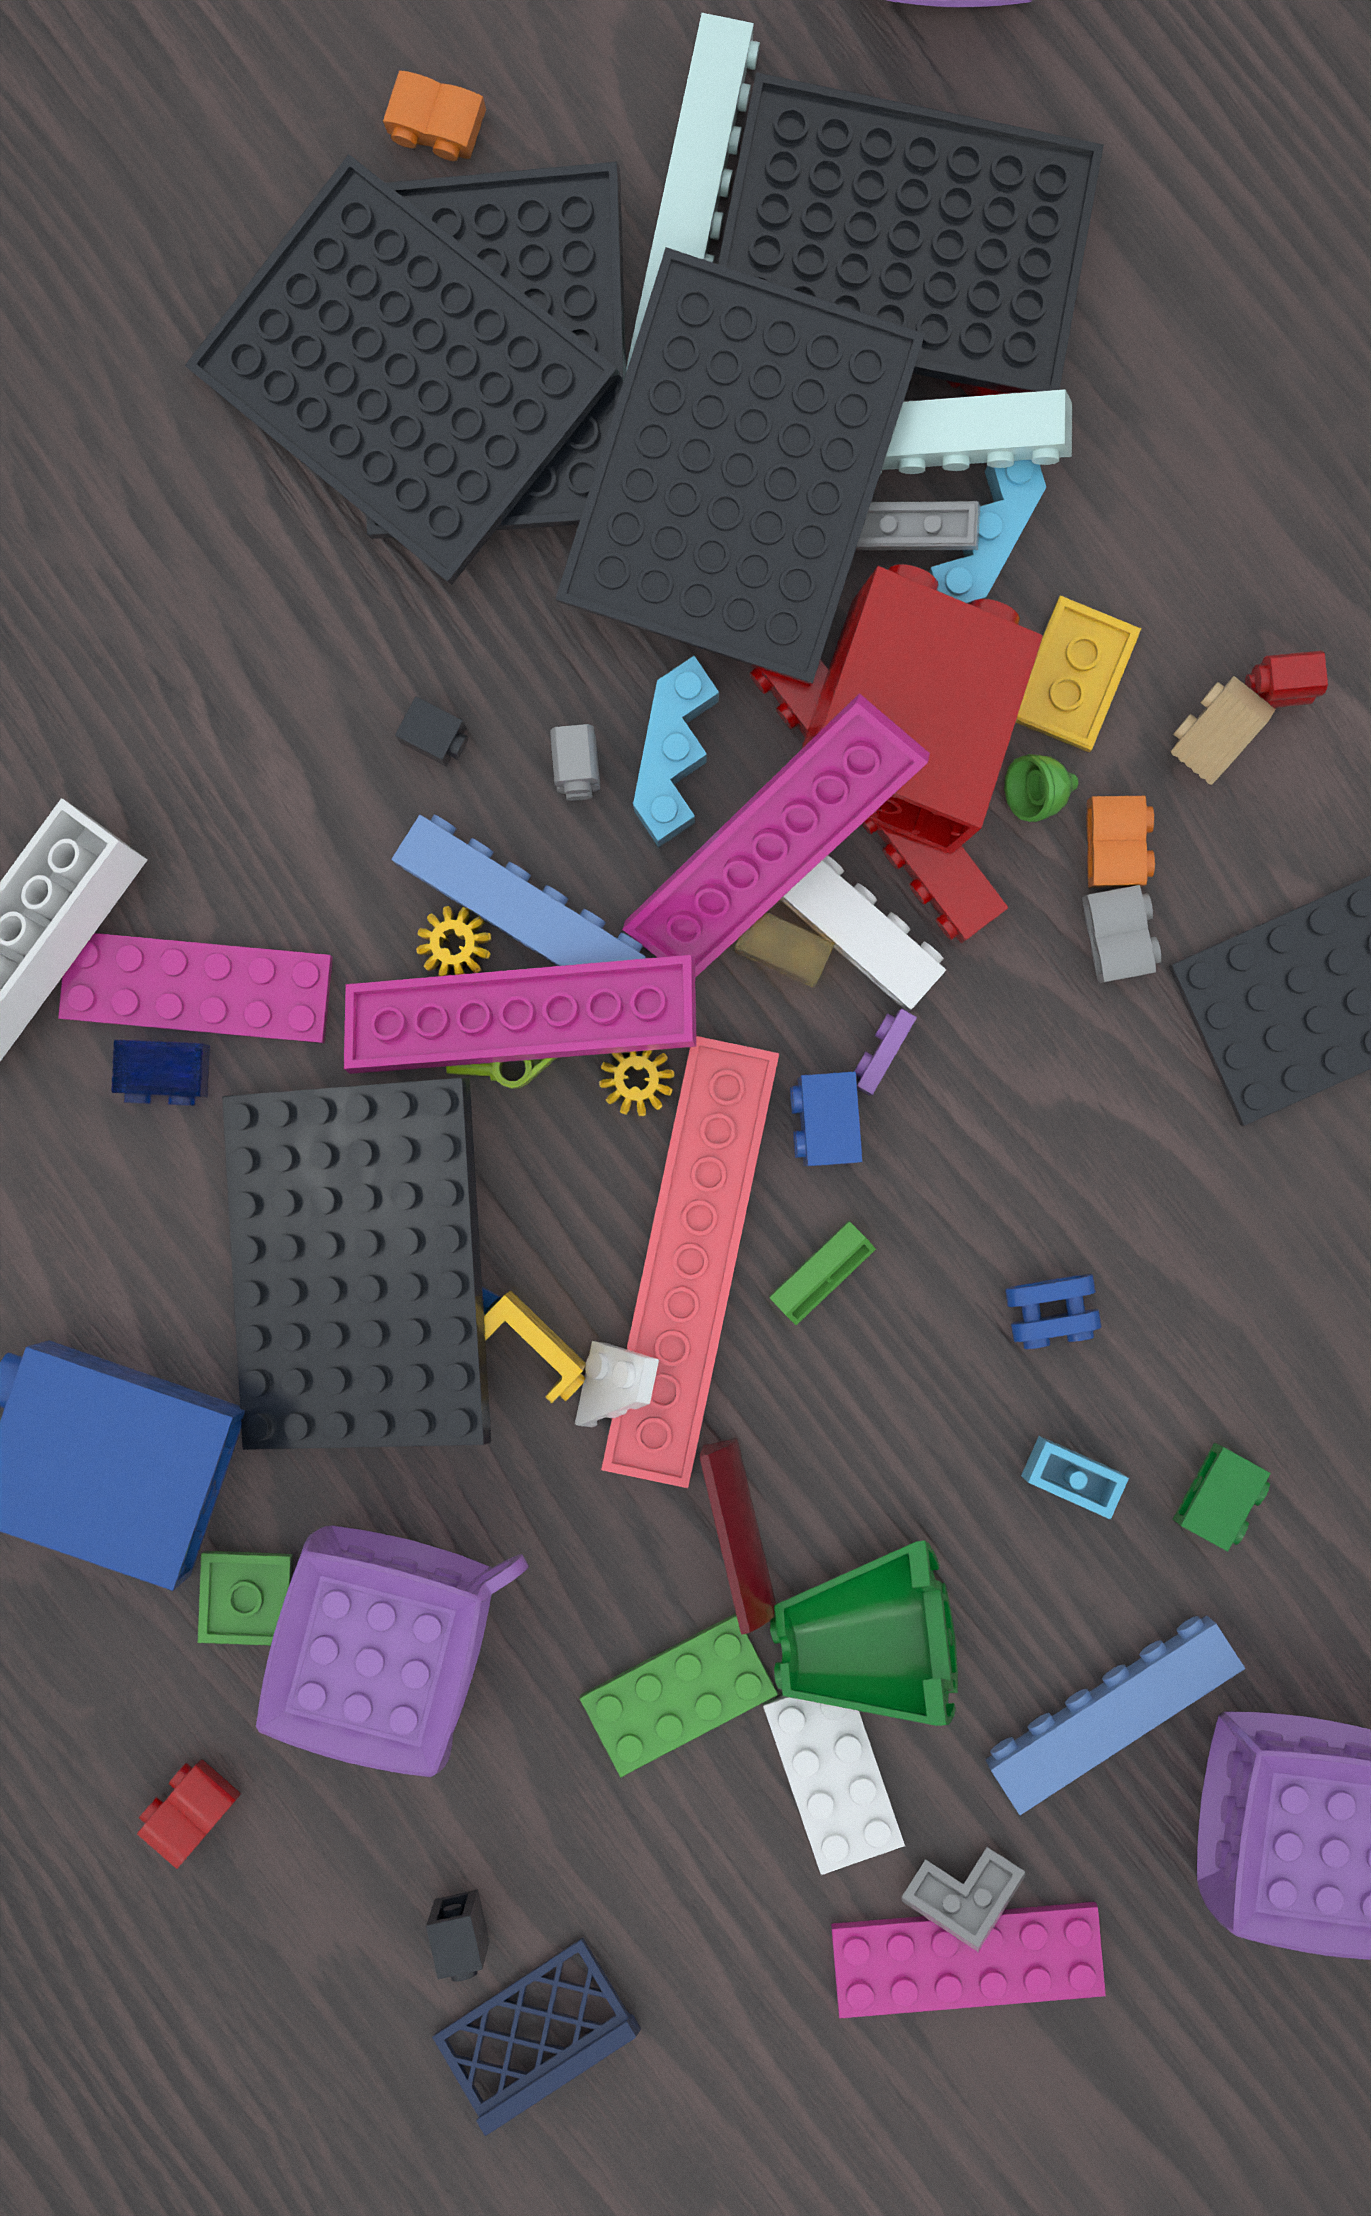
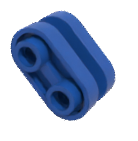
[1005,1274,1102,1349]

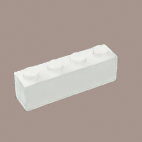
[780,855,946,1012]

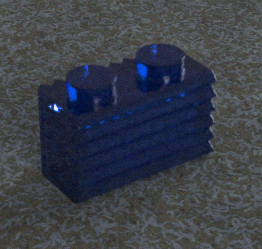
[111,1040,210,1106]

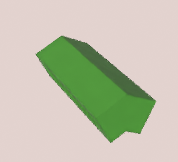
[768,1221,876,1325]

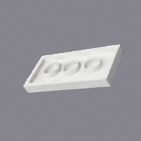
[763,1695,905,1875]

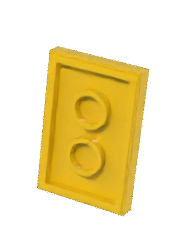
[1016,595,1141,752]

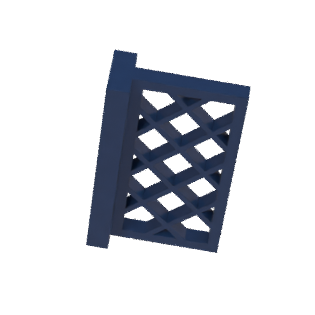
[432,1938,641,2136]

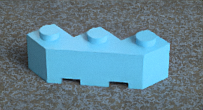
[929,460,1046,604]
[633,656,719,848]

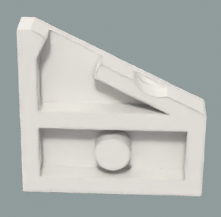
[575,1341,659,1427]

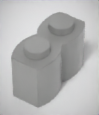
[550,724,600,801]
[1082,885,1161,983]

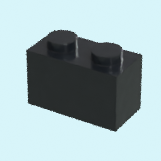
[426,1889,490,1982]

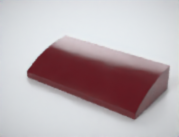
[699,1438,776,1635]

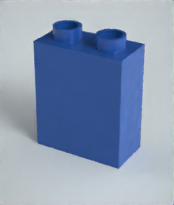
[0,1340,245,1591]

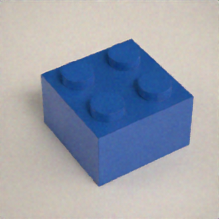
[790,1072,862,1166]

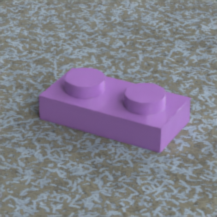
[854,1008,917,1096]

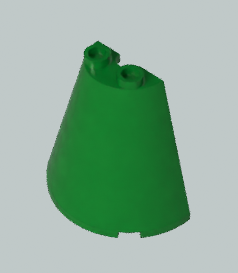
[770,1540,958,1726]

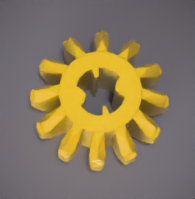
[416,906,492,976]
[599,1050,674,1116]

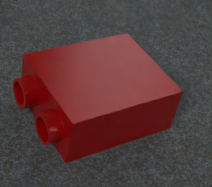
[802,564,1043,854]

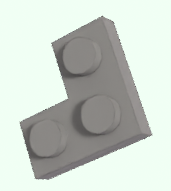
[902,1847,1025,1952]

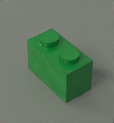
[1172,1442,1271,1552]

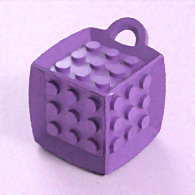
[256,1526,529,1777]
[1197,1712,1371,1960]

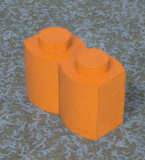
[383,71,486,161]
[1086,796,1155,888]

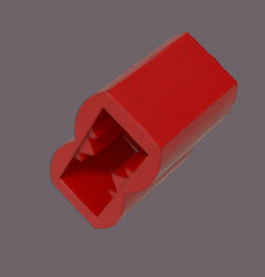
[1245,650,1328,708]
[137,1759,241,1869]

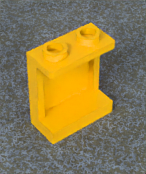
[484,1291,586,1403]

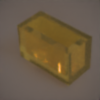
[734,912,835,988]

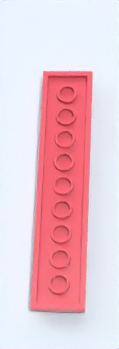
[601,1036,779,1488]

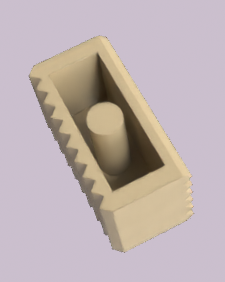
[1171,676,1276,785]

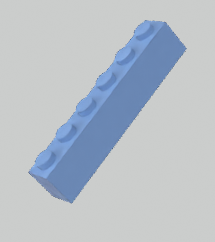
[391,814,646,966]
[985,1615,1245,1815]

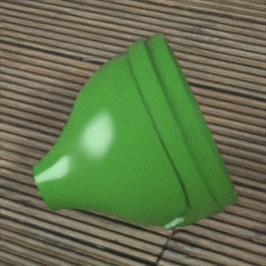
[1004,754,1078,822]

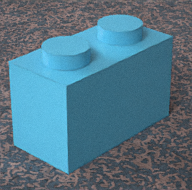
[1021,1436,1129,1520]

